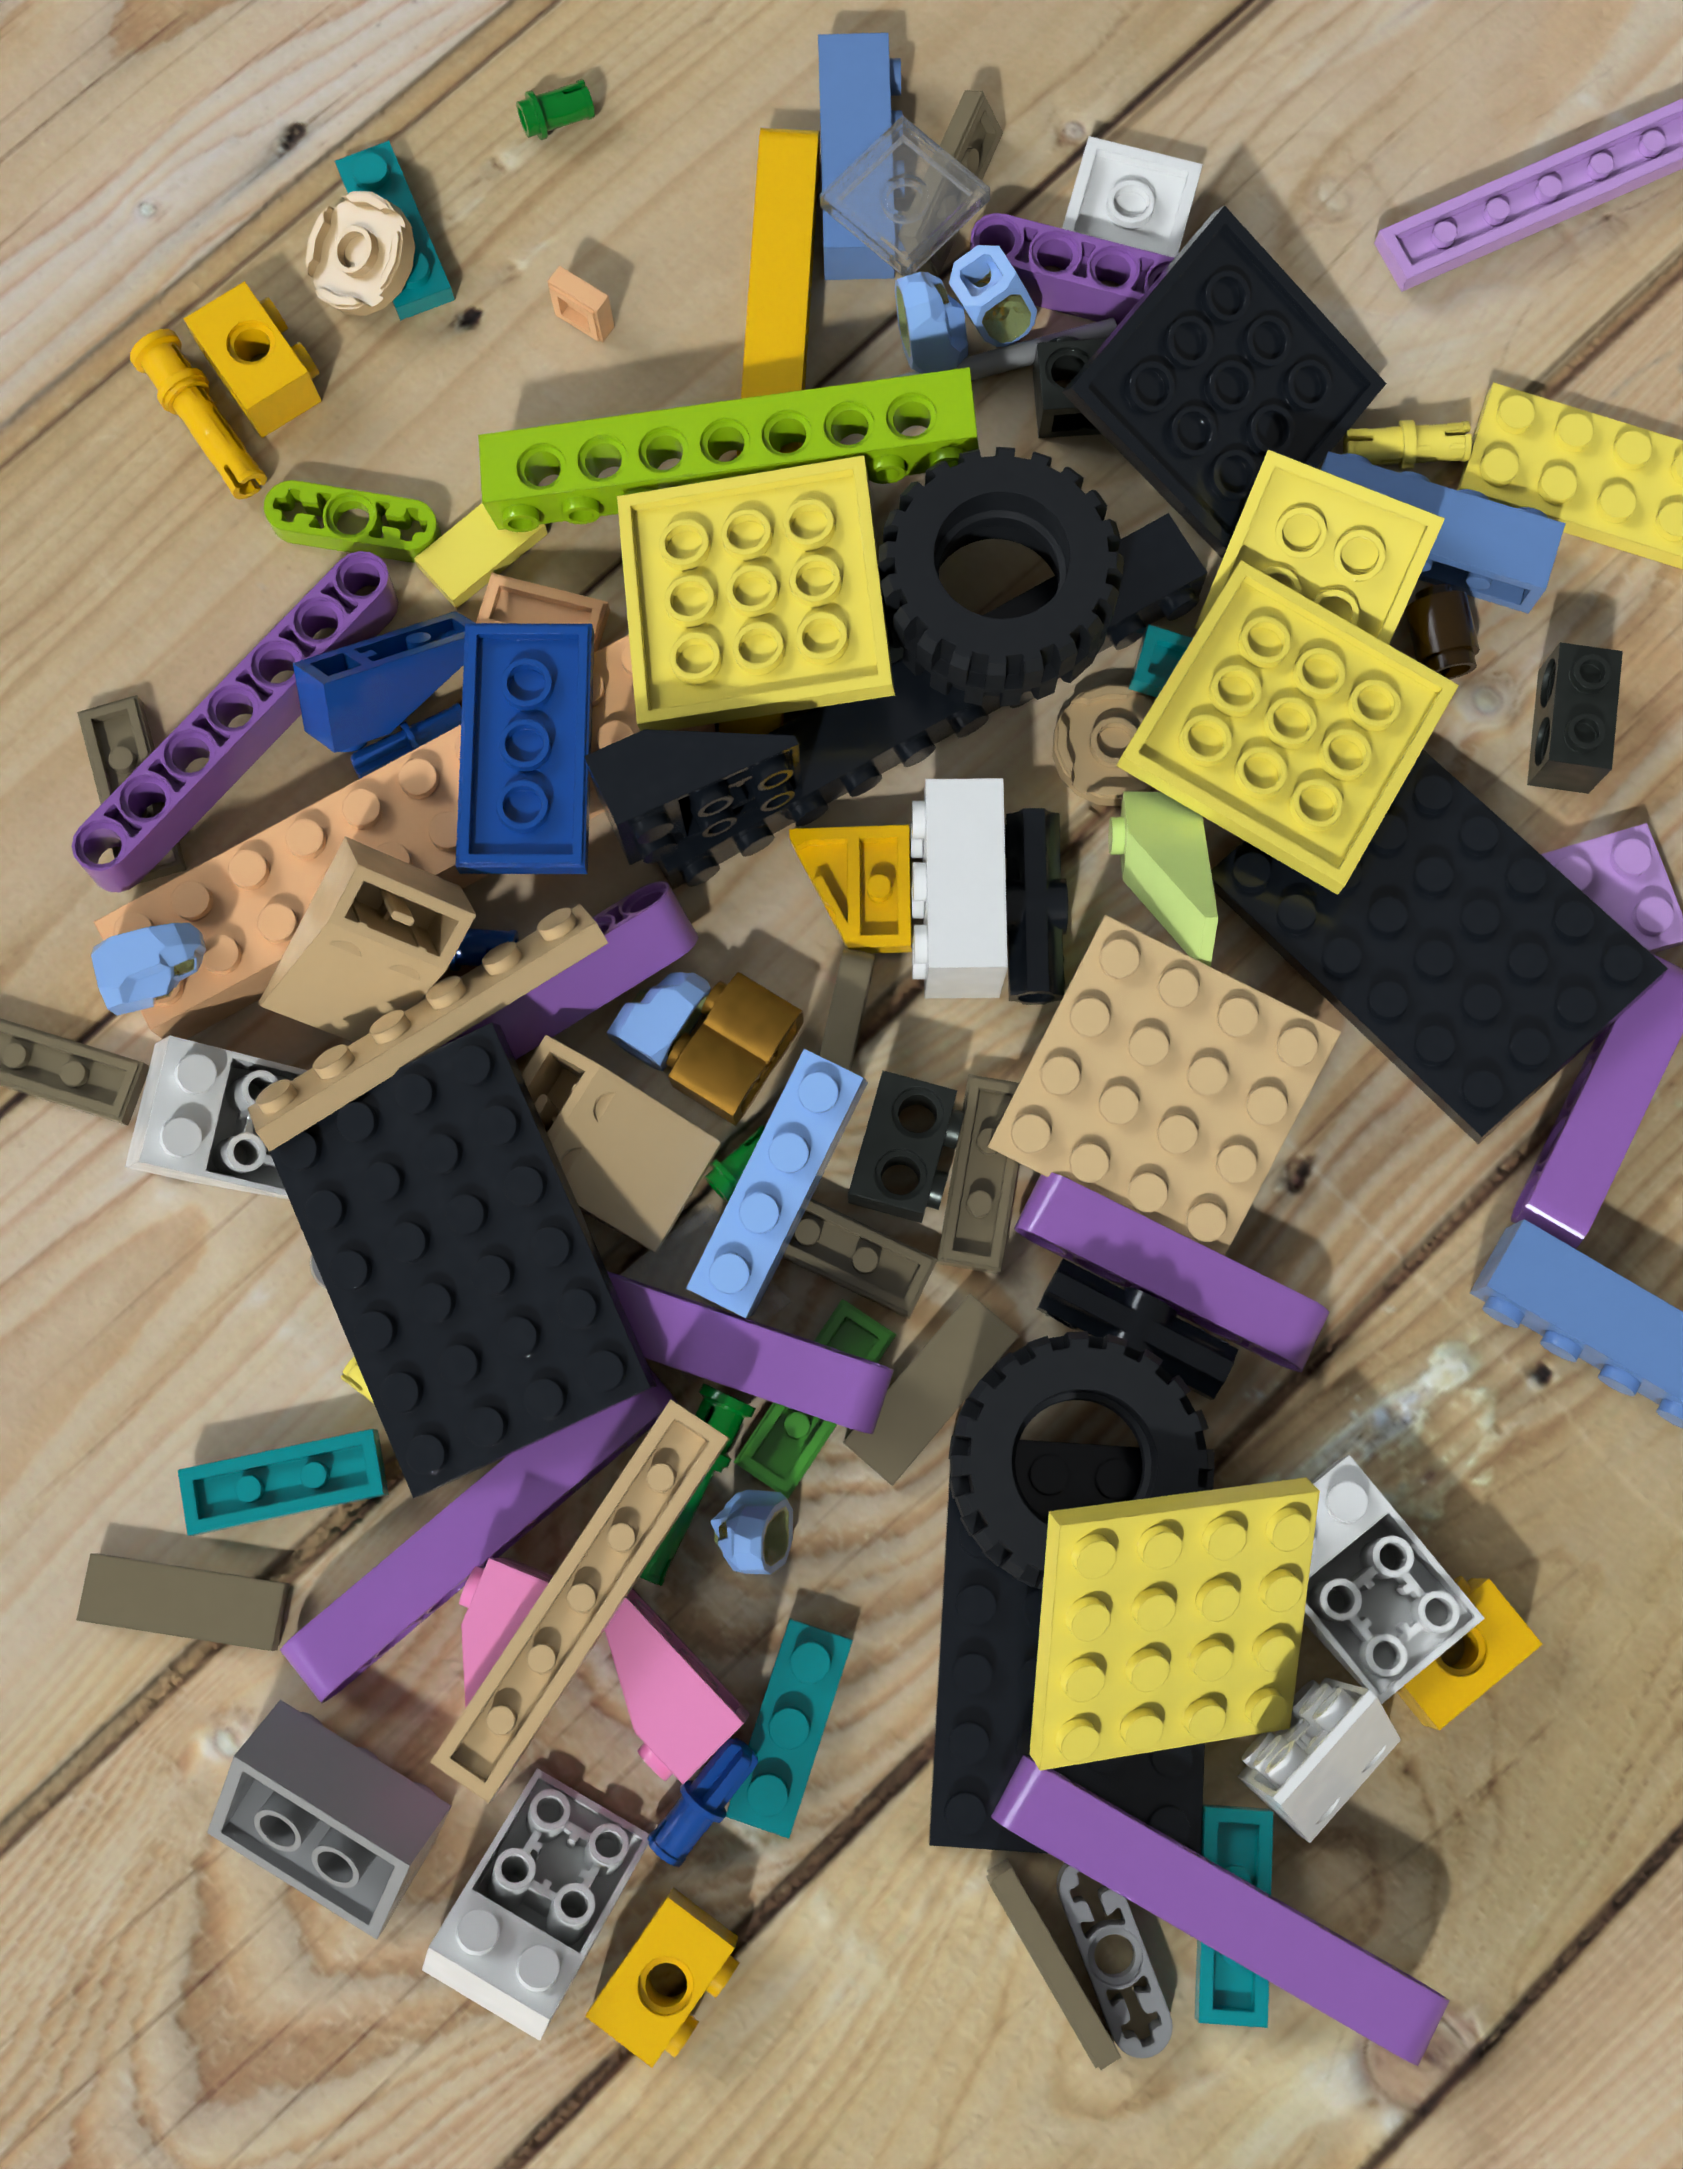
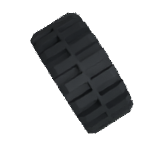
[878,447,1124,707]
[948,1331,1215,1590]

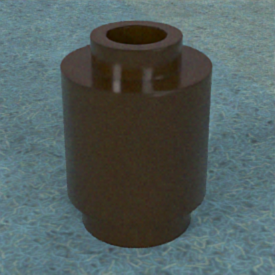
[1405,584,1480,680]

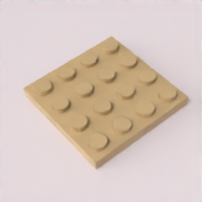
[988,915,1341,1256]

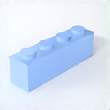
[686,1049,868,1318]

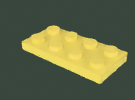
[1457,382,1683,569]

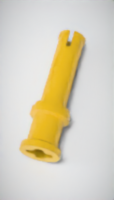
[130,329,267,500]

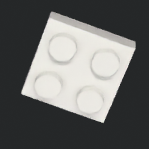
[1062,136,1203,258]

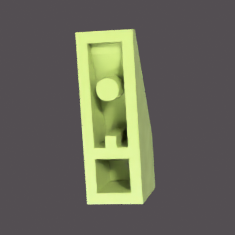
[1108,791,1218,966]

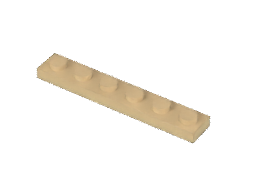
[248,904,608,1151]
[430,1399,730,1803]

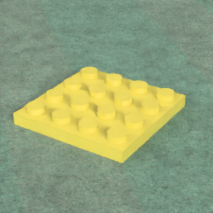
[617,456,895,731]
[1116,560,1459,895]
[1029,1477,1320,1771]

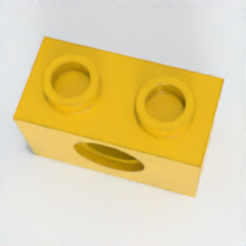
[183,281,322,439]
[1397,1576,1543,1731]
[585,1887,740,2068]

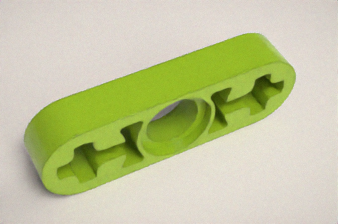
[264,480,442,563]

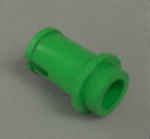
[516,79,595,140]
[704,1125,765,1204]

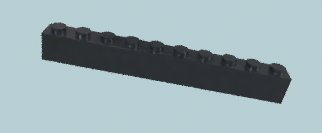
[657,513,1208,889]

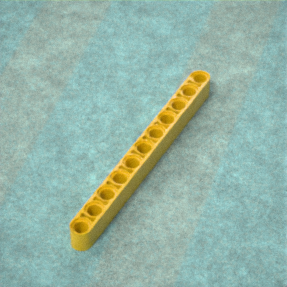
[719,128,820,734]

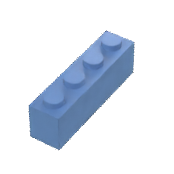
[818,33,906,280]
[1320,451,1566,614]
[1470,1219,1683,1429]

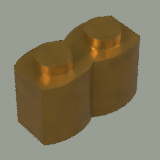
[666,972,804,1126]

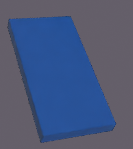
[456,623,594,874]

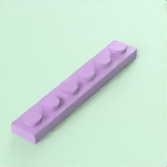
[1374,98,1683,292]

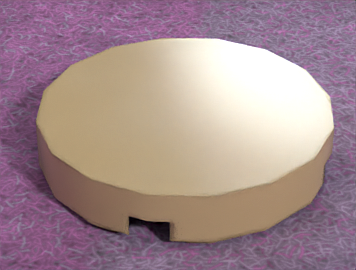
[305,191,415,316]
[1052,684,1156,807]

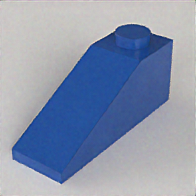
[293,611,475,753]

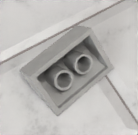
[207,1700,451,1940]

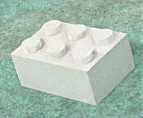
[910,778,1008,999]

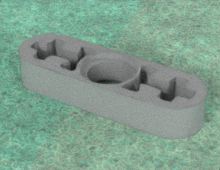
[1056,1863,1173,2058]

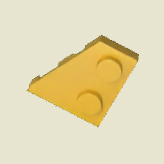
[789,825,912,954]

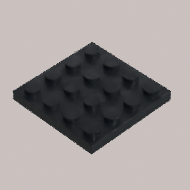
[1062,205,1387,559]

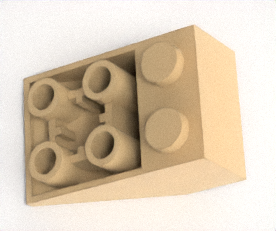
[259,836,476,1042]
[522,1035,722,1254]

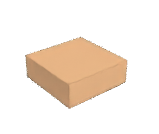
[547,266,615,342]

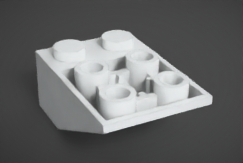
[125,1035,308,1199]
[1303,1455,1485,1704]
[1237,1678,1401,1843]
[422,1768,650,2041]

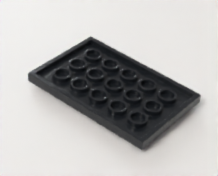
[1211,750,1668,1144]
[269,1022,657,1498]
[929,1435,1215,1855]

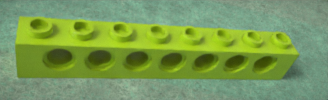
[478,367,979,532]

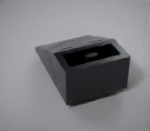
[584,729,802,865]

